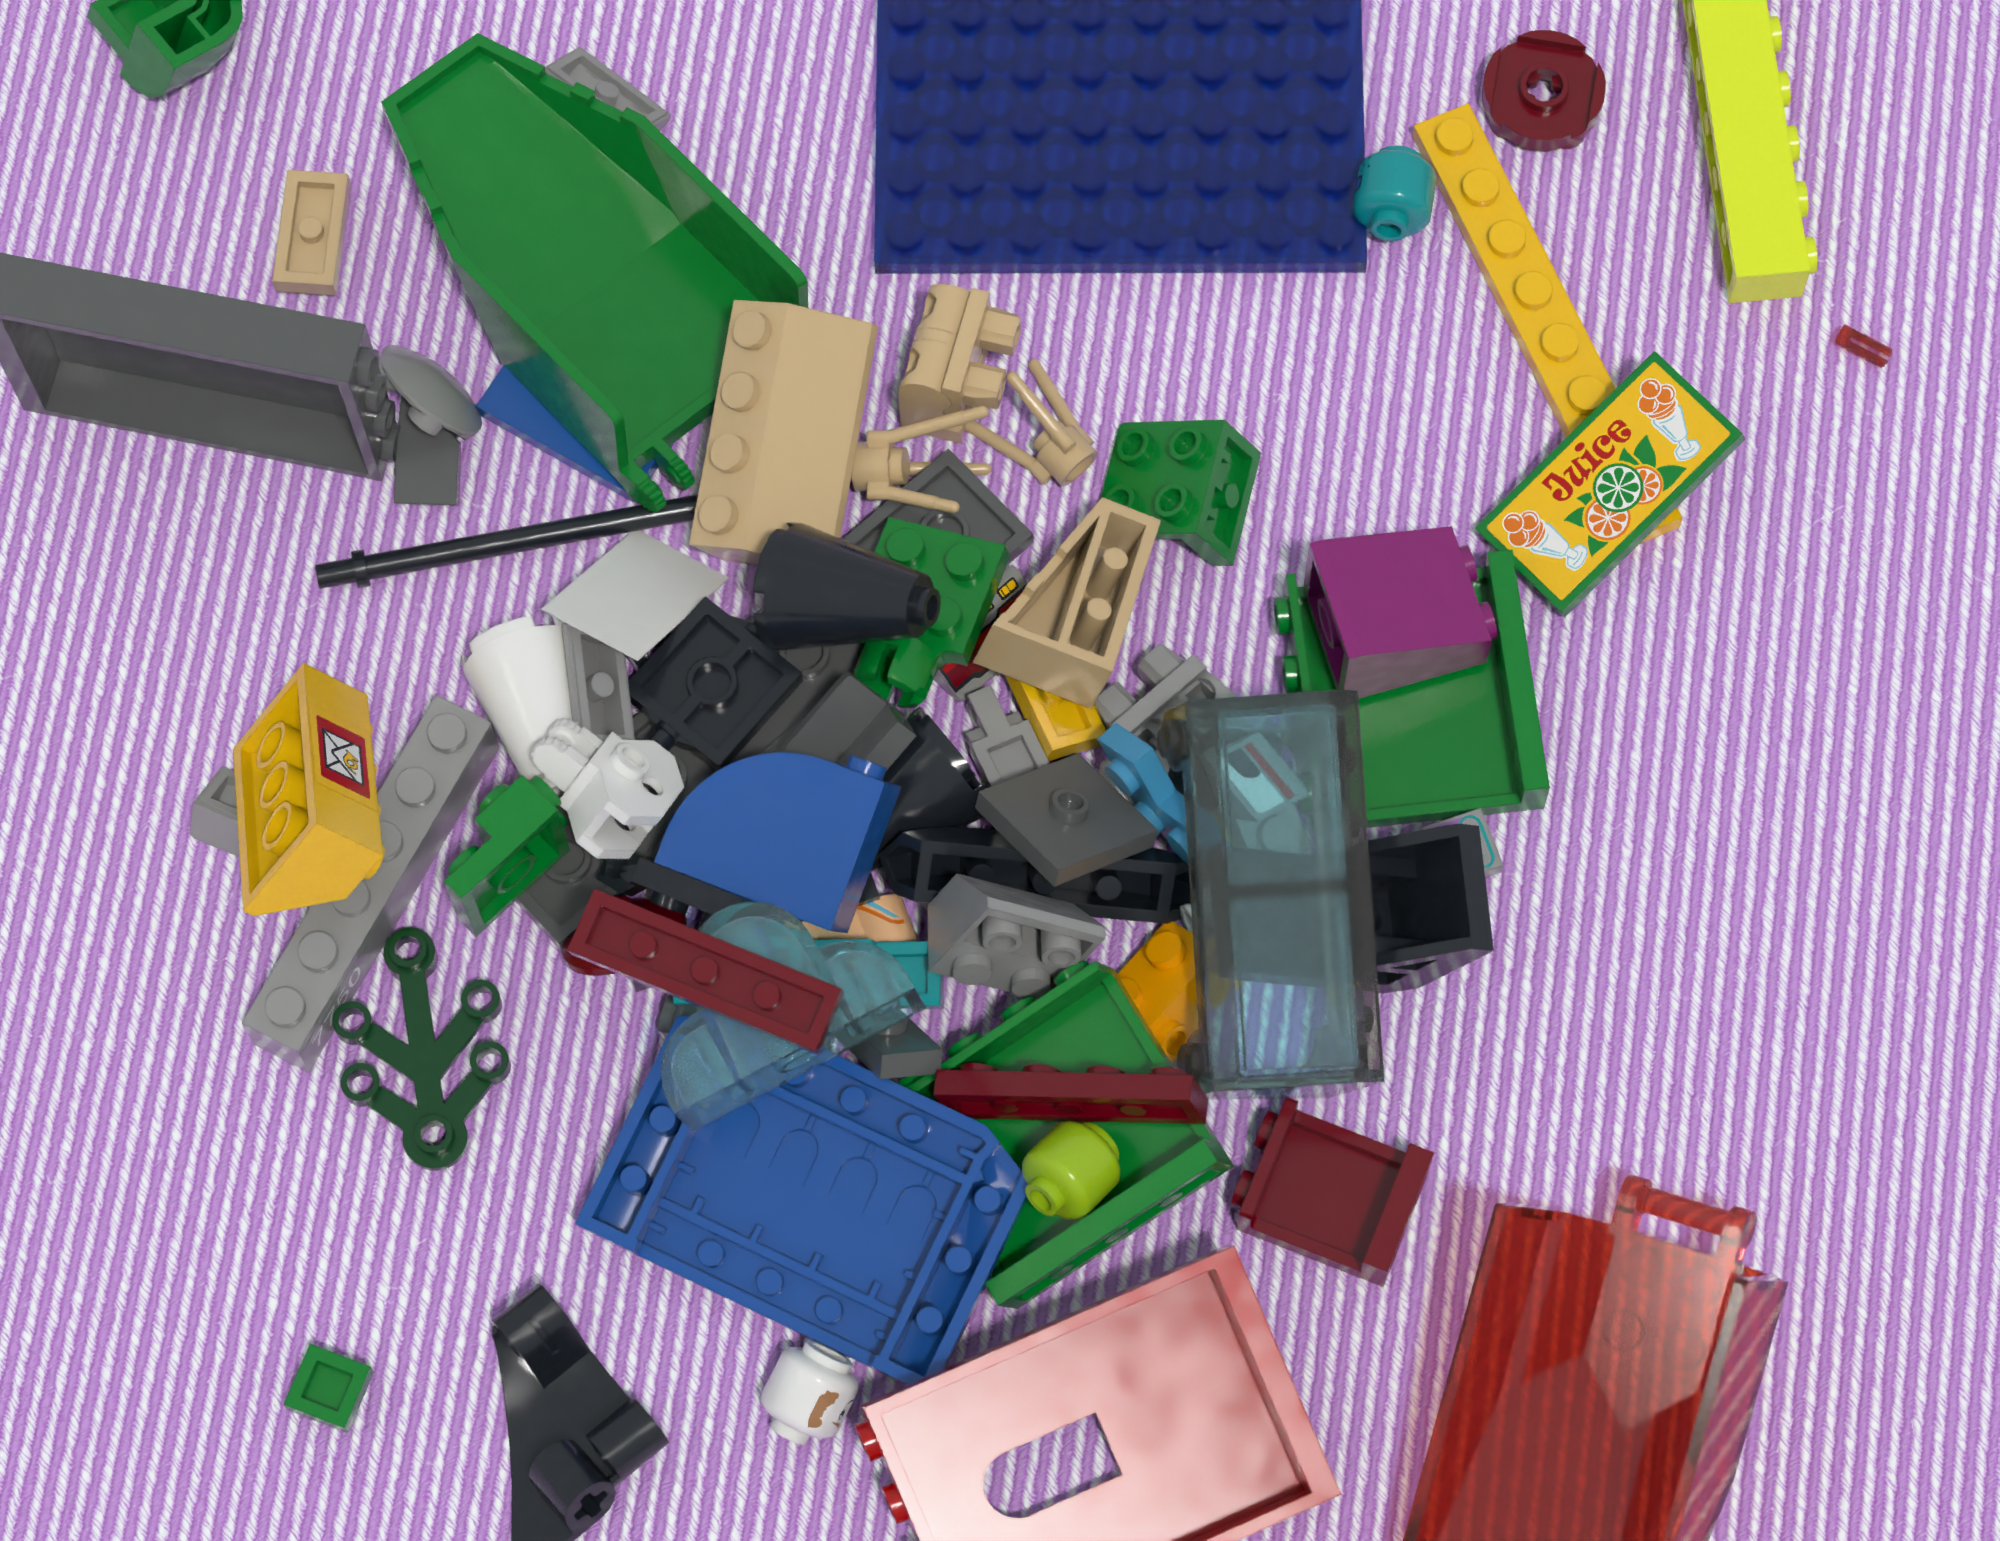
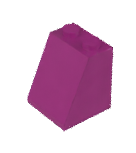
[1303,526,1497,704]

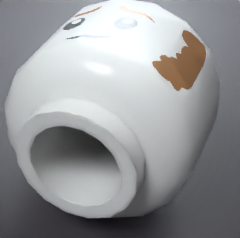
[760,1340,859,1445]

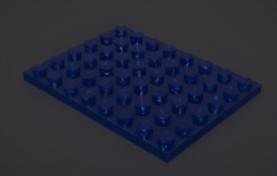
[874,0,1367,274]

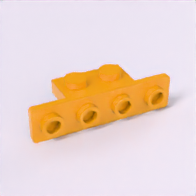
[1117,921,1247,1064]

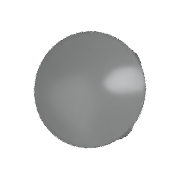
[379,345,482,439]

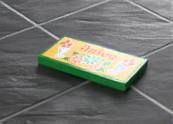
[1475,351,1746,617]

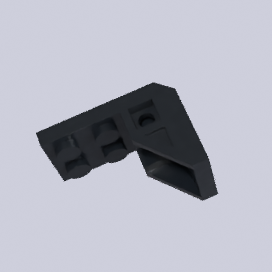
[1208,824,1494,993]

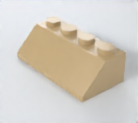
[689,300,878,564]

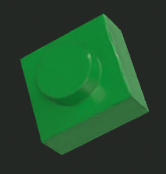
[283,1344,374,1433]

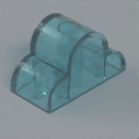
[661,902,926,1131]

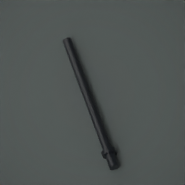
[315,494,698,589]

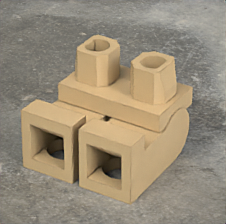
[898,283,1022,443]

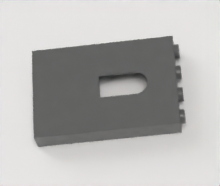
[0,253,401,481]

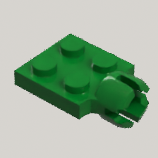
[854,517,1010,708]

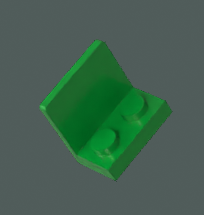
[1100,420,1261,566]

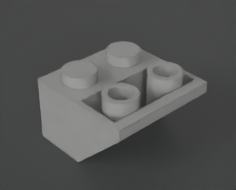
[928,873,1106,999]

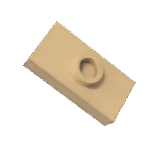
[272,170,351,296]

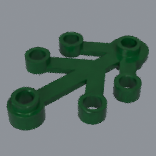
[332,927,511,1171]

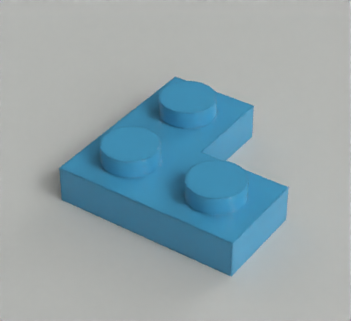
[1097,723,1231,869]

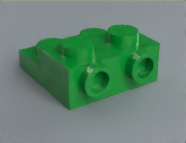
[444,775,570,937]

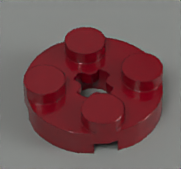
[1482,30,1606,151]

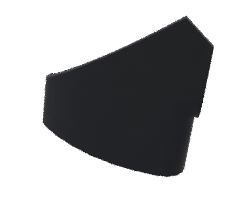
[491,1283,669,1541]

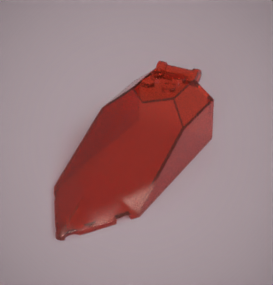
[1403,1174,1788,1541]

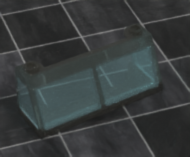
[1157,690,1385,1100]

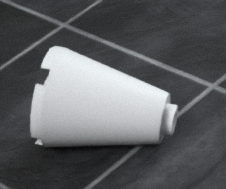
[461,616,572,799]

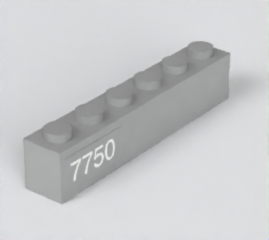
[242,695,500,1073]

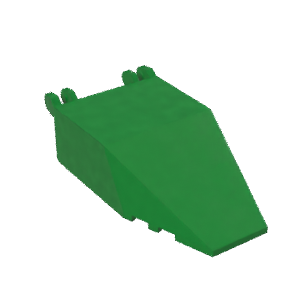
[381,33,809,513]

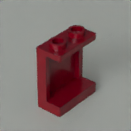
[1230,1096,1435,1287]

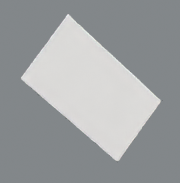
[541,530,729,661]

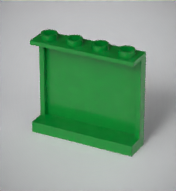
[1274,550,1550,834]
[897,961,1234,1309]

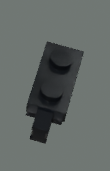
[597,851,775,936]

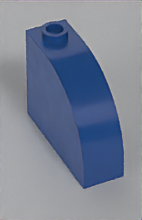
[654,752,902,933]

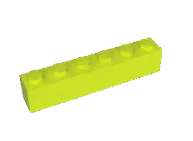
[1682,0,1818,303]

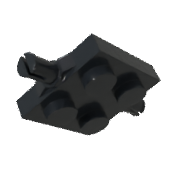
[628,596,803,771]

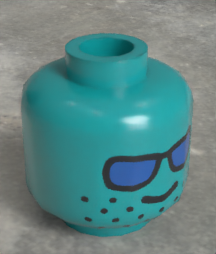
[1353,145,1437,241]

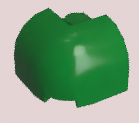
[87,0,243,97]

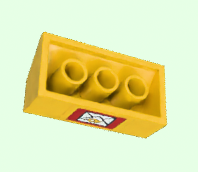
[233,663,385,916]

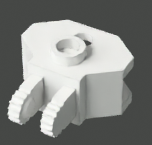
[531,717,684,859]

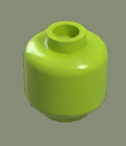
[1022,1121,1120,1220]

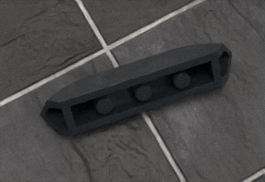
[878,827,1201,924]

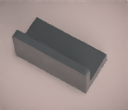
[776,672,916,771]

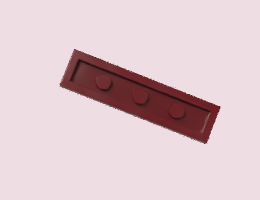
[567,889,844,1055]
[934,1063,1208,1125]

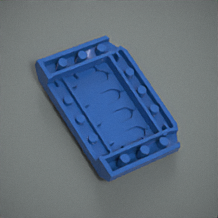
[575,1016,1028,1385]

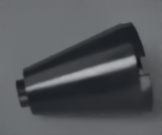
[753,522,941,650]
[870,706,987,873]

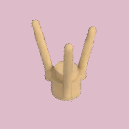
[965,359,1098,487]
[851,406,992,513]

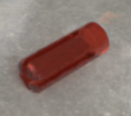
[1835,324,1892,368]

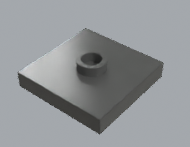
[975,753,1158,887]

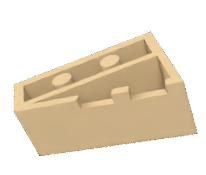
[973,497,1161,709]

